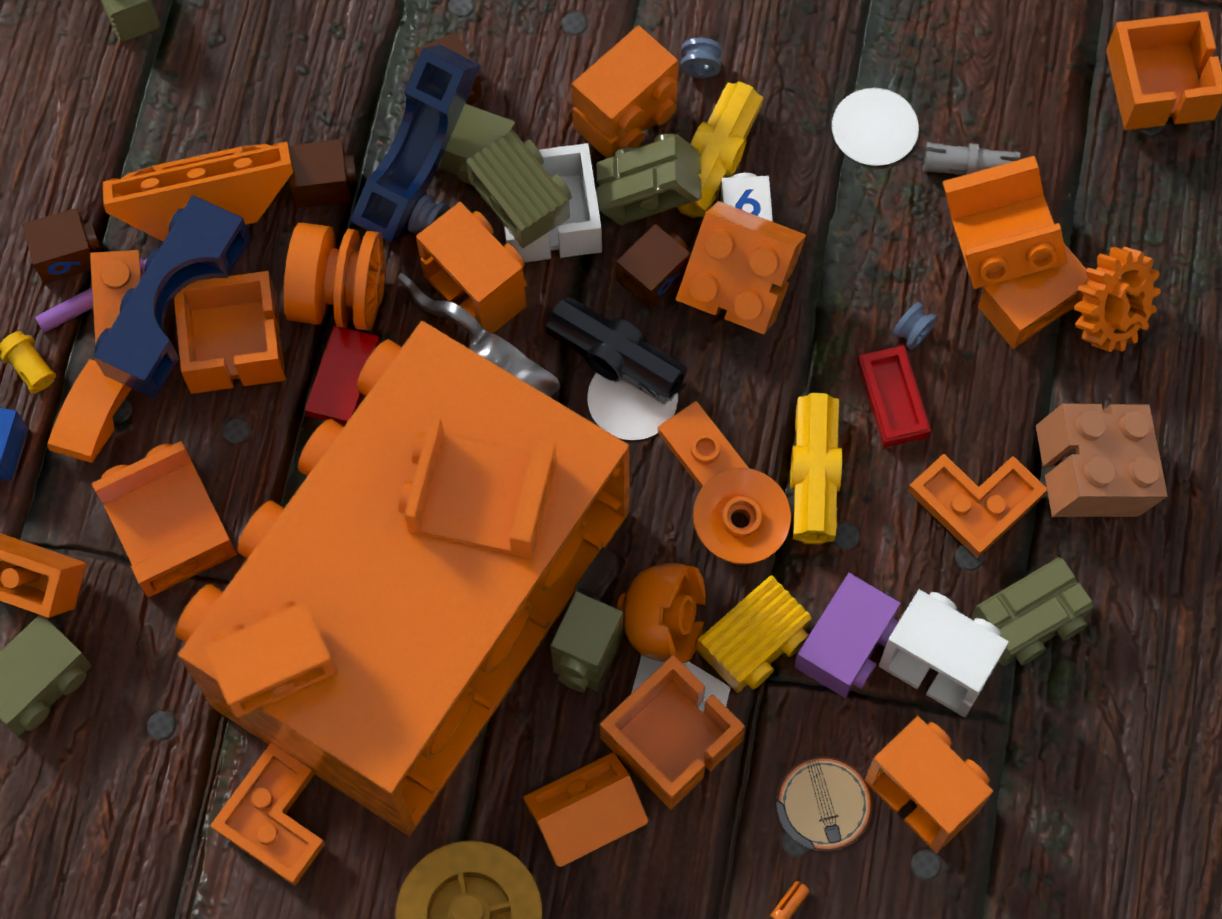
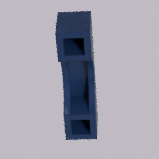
[350,44,482,242]
[93,195,251,399]

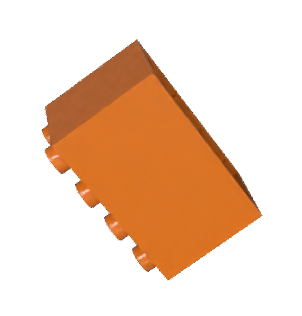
[175,321,630,836]

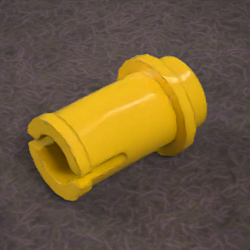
[0,331,56,394]

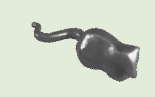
[397,273,560,398]

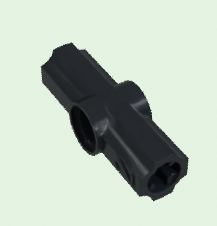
[545,296,687,405]

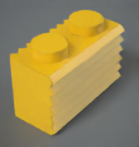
[696,575,812,693]

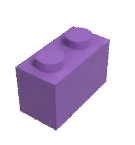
[794,573,901,698]

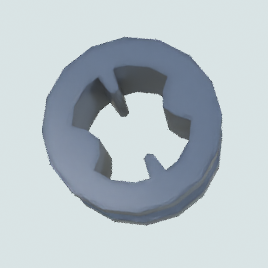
[680,38,722,78]
[408,194,449,234]
[892,302,938,350]

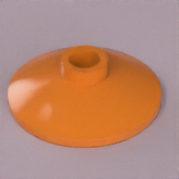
[693,468,791,565]

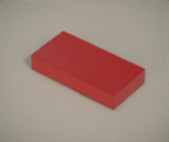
[305,325,381,426]
[857,345,931,448]

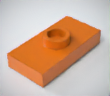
[657,401,749,489]

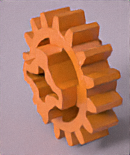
[1074,247,1161,352]

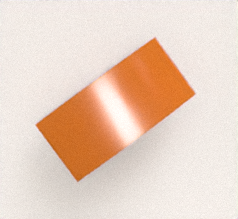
[47,359,132,463]

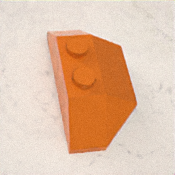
[103,142,293,242]

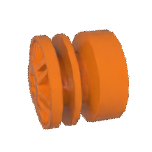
[283,222,386,331]

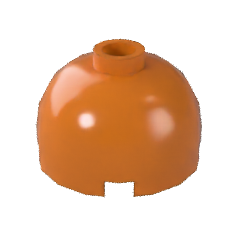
[617,563,706,663]

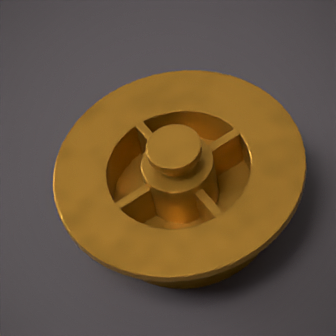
[396,841,542,919]

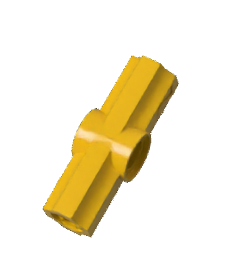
[676,82,763,218]
[790,393,842,545]

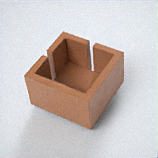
[1036,403,1168,517]

